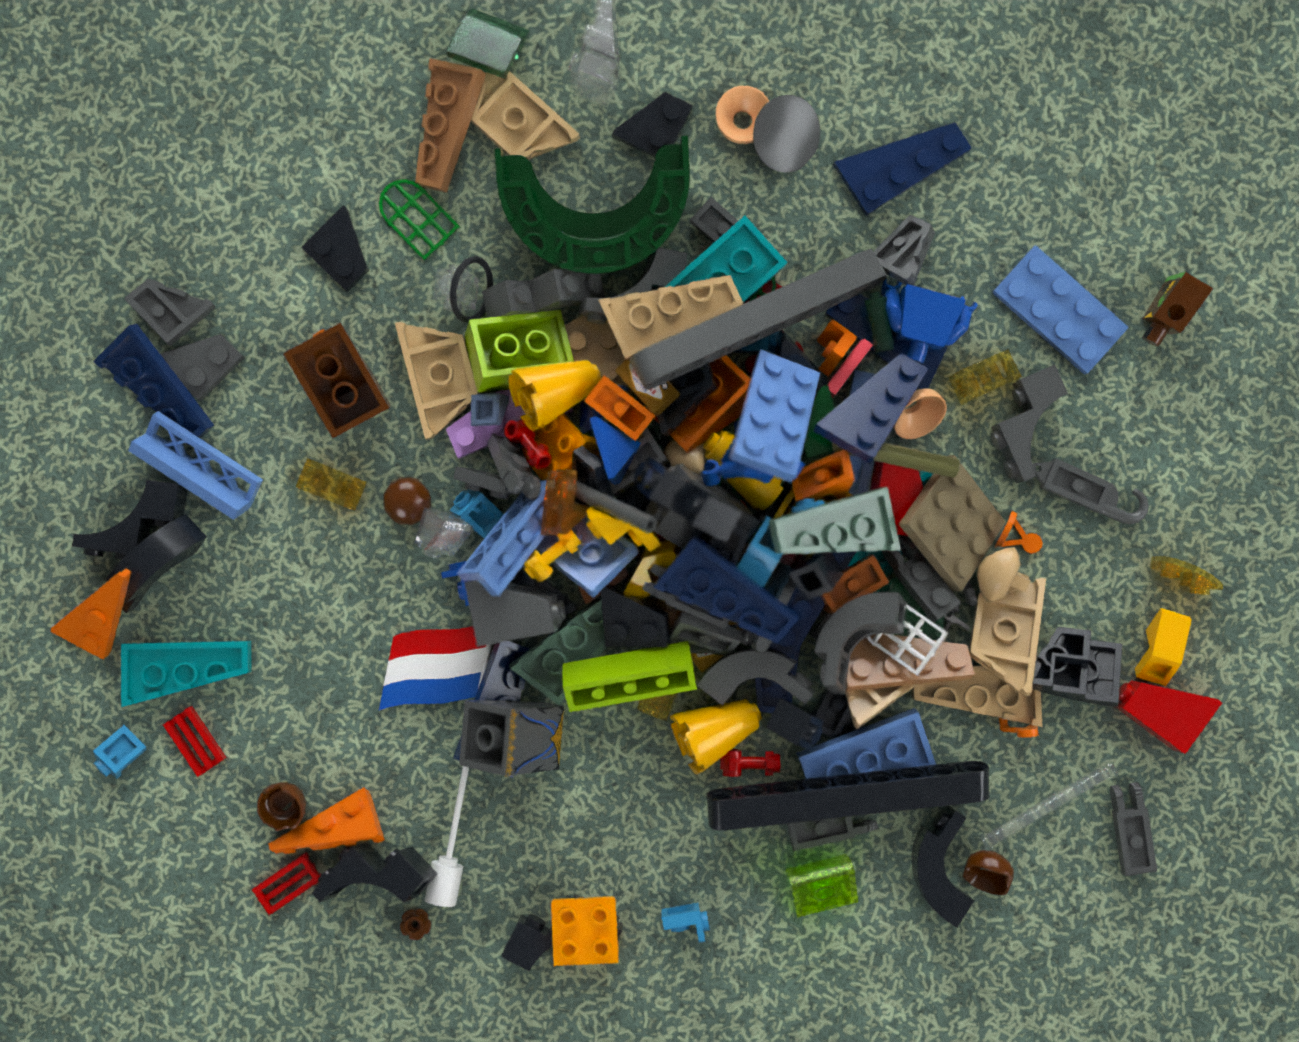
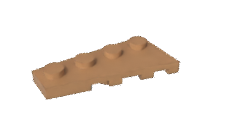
[415,58,486,193]
[846,634,975,691]

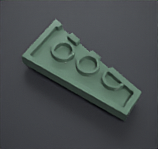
[768,487,901,553]
[509,587,623,705]

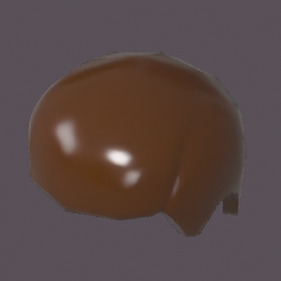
[383,477,431,525]
[257,782,306,831]
[963,850,1014,895]

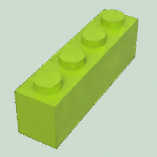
[562,641,697,712]

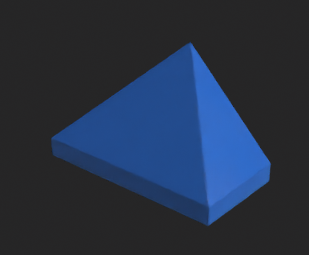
[590,416,641,485]

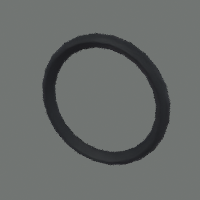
[450,256,493,323]

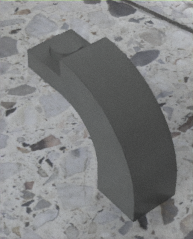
[815,592,907,694]
[697,648,815,705]

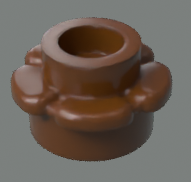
[400,908,431,940]

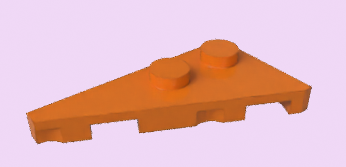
[50,569,132,660]
[269,787,385,854]

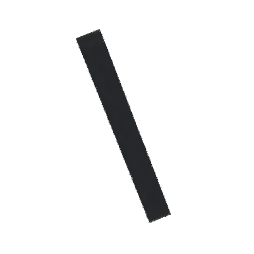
[707,761,990,831]

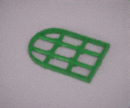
[379,179,460,261]

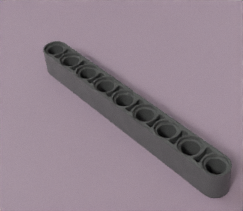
[629,249,888,390]

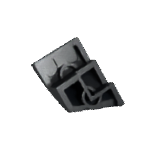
[1032,627,1122,707]

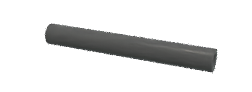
[559,477,657,533]

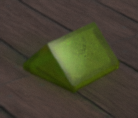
[785,854,858,918]

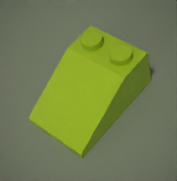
[464,310,574,393]

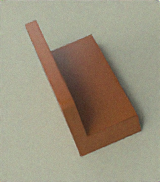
[820,554,889,615]

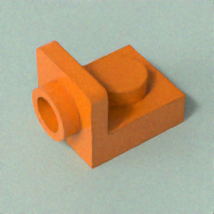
[817,319,857,376]

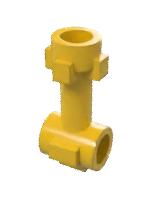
[523,528,582,582]

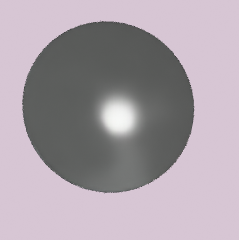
[753,95,820,173]

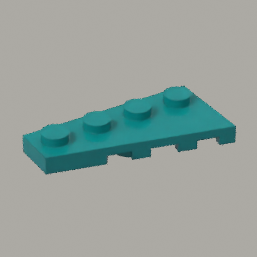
[121,641,252,707]

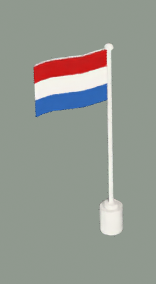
[379,626,492,907]

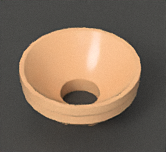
[715,86,769,144]
[893,388,947,439]

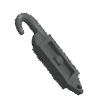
[1032,458,1149,525]

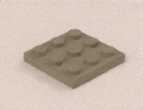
[899,455,1006,591]

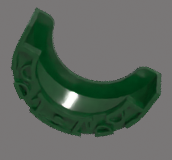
[494,135,690,274]

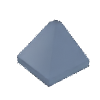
[471,393,509,427]

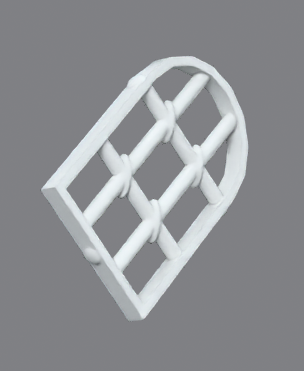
[866,604,948,676]

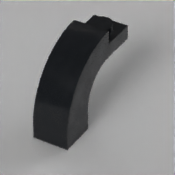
[106,514,207,613]
[911,806,974,927]

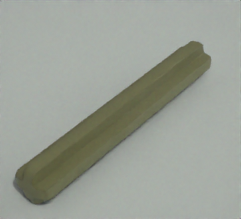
[832,443,960,477]

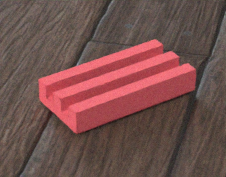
[826,338,873,398]

